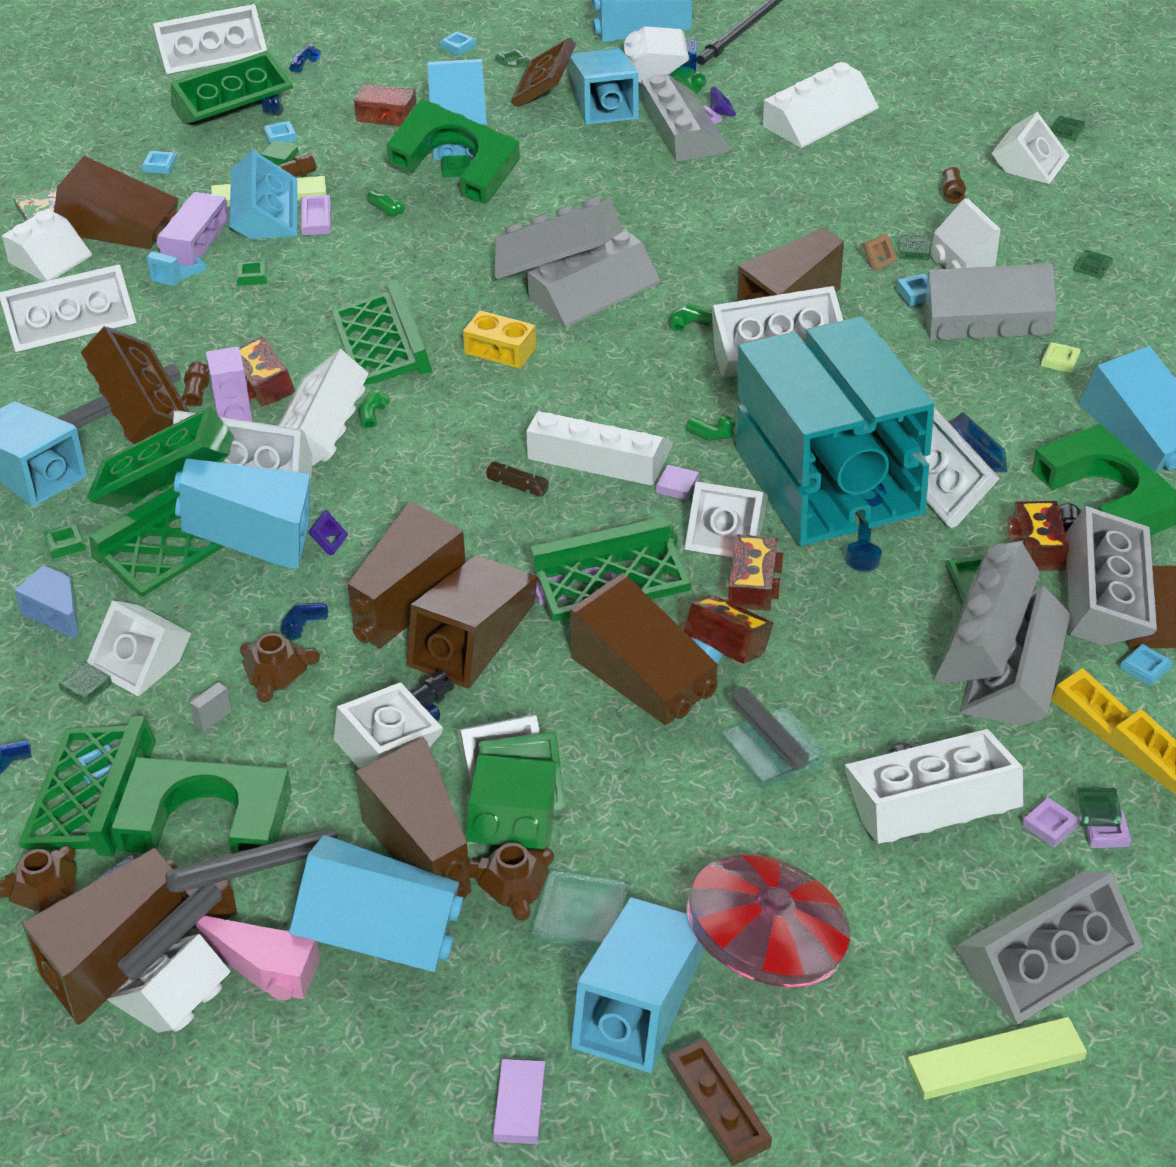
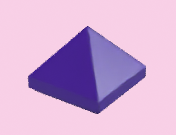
[710,86,736,117]
[308,509,348,555]

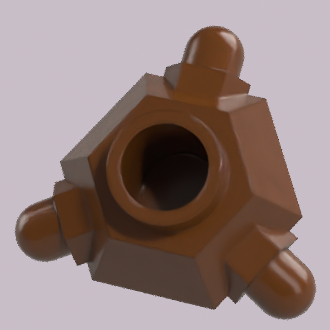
[240,633,320,703]
[469,843,554,921]
[0,846,76,913]

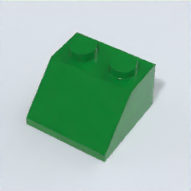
[466,754,557,849]

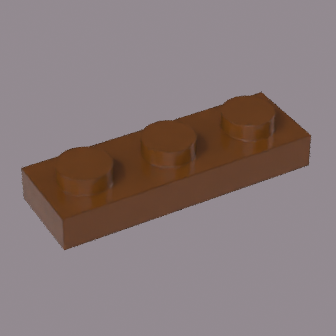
[667,1038,772,1166]

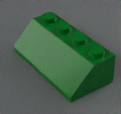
[170,50,293,123]
[87,406,234,508]

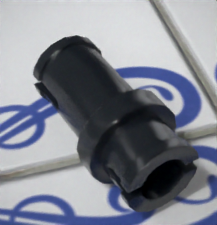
[410,670,454,709]

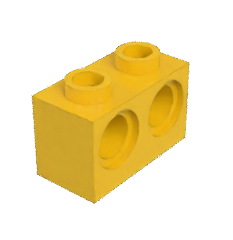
[463,311,536,368]

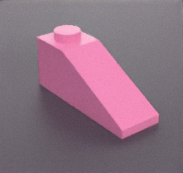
[196,916,320,1000]

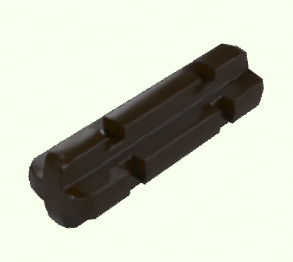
[486,461,549,497]

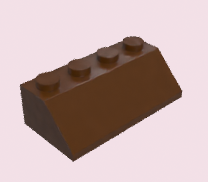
[81,326,189,444]

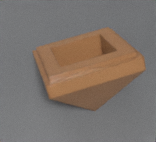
[862,233,898,271]

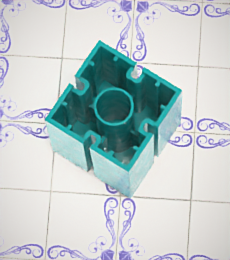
[737,316,935,546]

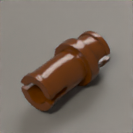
[278,153,317,178]
[942,167,966,204]
[182,361,210,406]

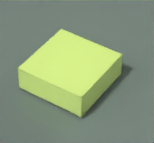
[1041,342,1081,373]

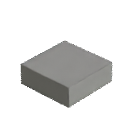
[190,682,232,732]

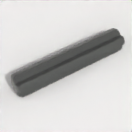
[731,687,809,770]
[118,884,223,981]

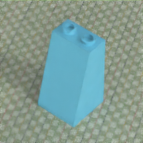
[592,0,692,42]
[568,48,639,125]
[427,59,487,160]
[1078,346,1176,472]
[0,401,88,507]
[174,458,310,569]
[289,835,464,972]
[571,897,707,1073]

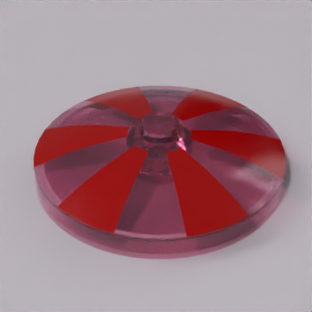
[687,855,850,987]

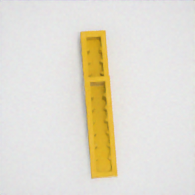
[1051,668,1176,795]

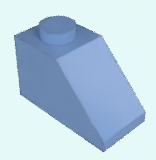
[14,565,79,638]

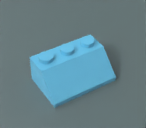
[229,149,297,239]

